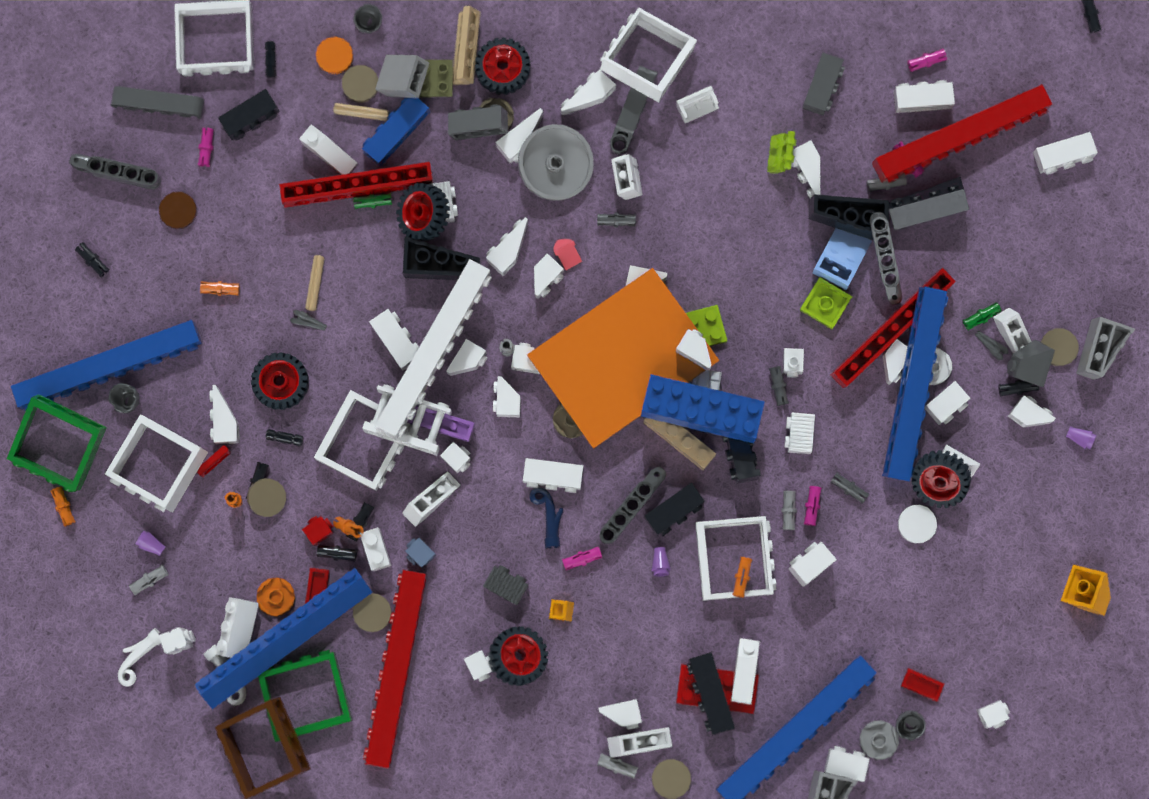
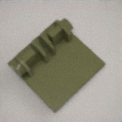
[419,60,453,97]

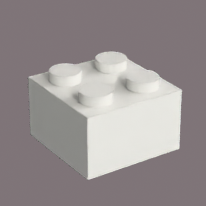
[788,541,837,587]

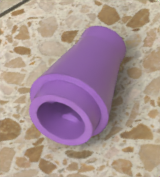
[1066,426,1097,449]
[135,531,166,556]
[651,547,671,577]

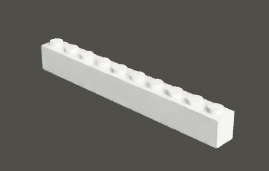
[375,259,492,440]

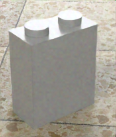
[375,55,430,98]

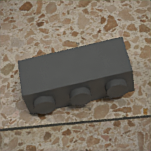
[802,52,845,116]
[448,104,508,140]

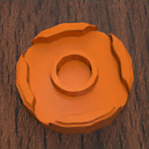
[316,37,353,74]
[257,578,295,616]

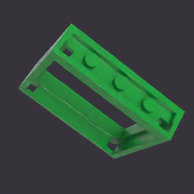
[6,394,107,492]
[258,650,353,742]

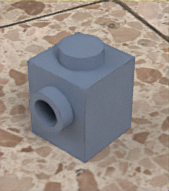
[406,538,436,569]

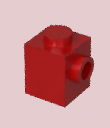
[302,516,334,546]

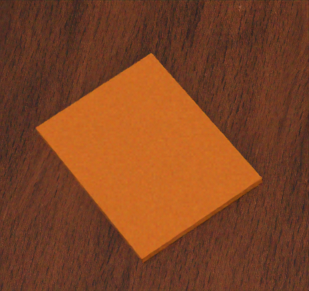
[527,268,720,449]

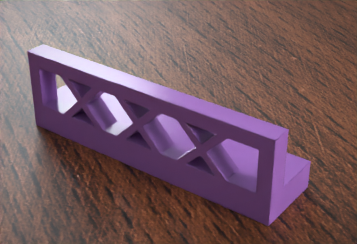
[407,405,475,442]

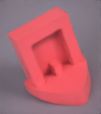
[553,239,582,271]

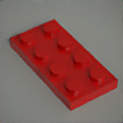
[676,664,759,714]

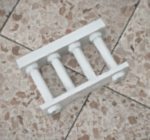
[362,384,452,456]

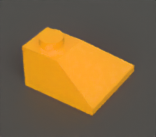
[1060,565,1111,616]

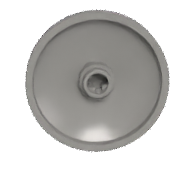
[518,124,594,201]

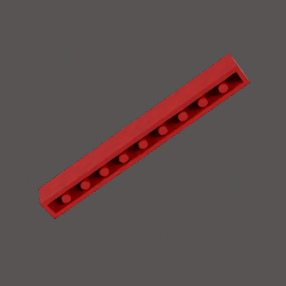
[872,84,1052,183]
[363,570,427,768]

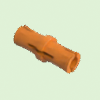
[200,281,240,296]
[50,486,76,527]
[225,492,243,508]
[333,516,364,538]
[732,557,752,598]

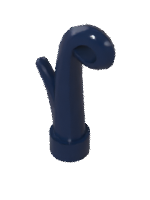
[529,487,563,549]

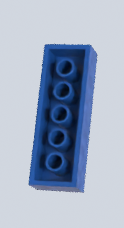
[641,374,765,443]

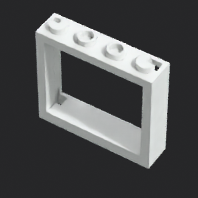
[175,0,254,76]
[600,8,697,102]
[314,390,412,491]
[105,414,208,513]
[695,516,776,601]

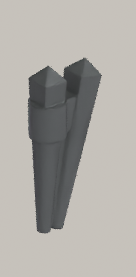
[290,310,327,331]
[975,331,1008,360]

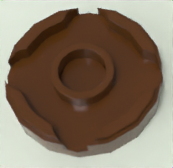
[159,191,197,229]

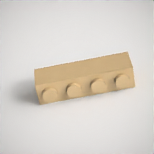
[644,418,716,471]

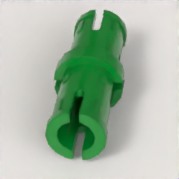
[353,193,393,209]
[962,302,1002,331]

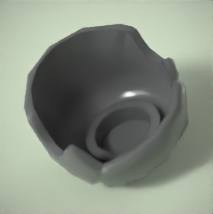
[353,4,383,34]
[108,383,139,414]
[895,710,926,741]

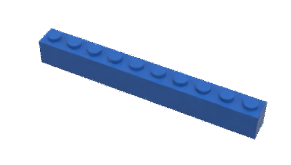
[882,287,948,482]
[11,320,202,411]
[194,568,373,709]
[716,655,876,799]

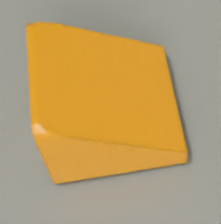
[549,599,574,622]

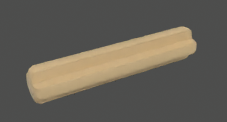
[333,103,389,121]
[305,255,324,311]

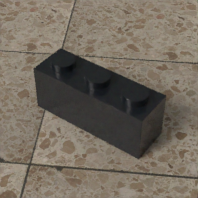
[218,89,280,140]
[644,482,705,536]

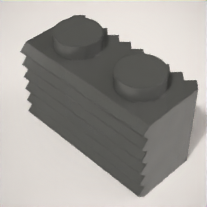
[483,565,529,606]

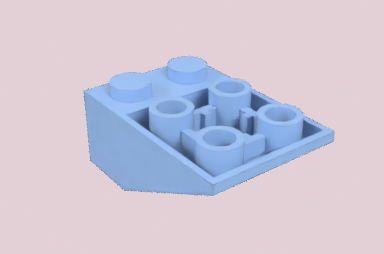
[812,228,872,291]

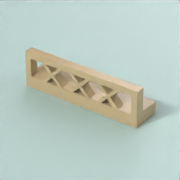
[453,6,480,85]

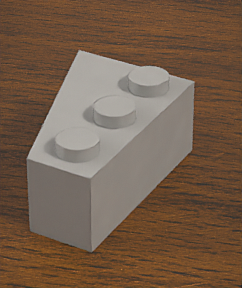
[1076,317,1135,380]
[808,770,858,799]

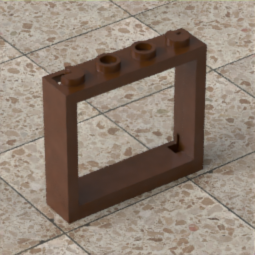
[215,697,311,799]

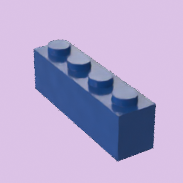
[362,98,430,167]

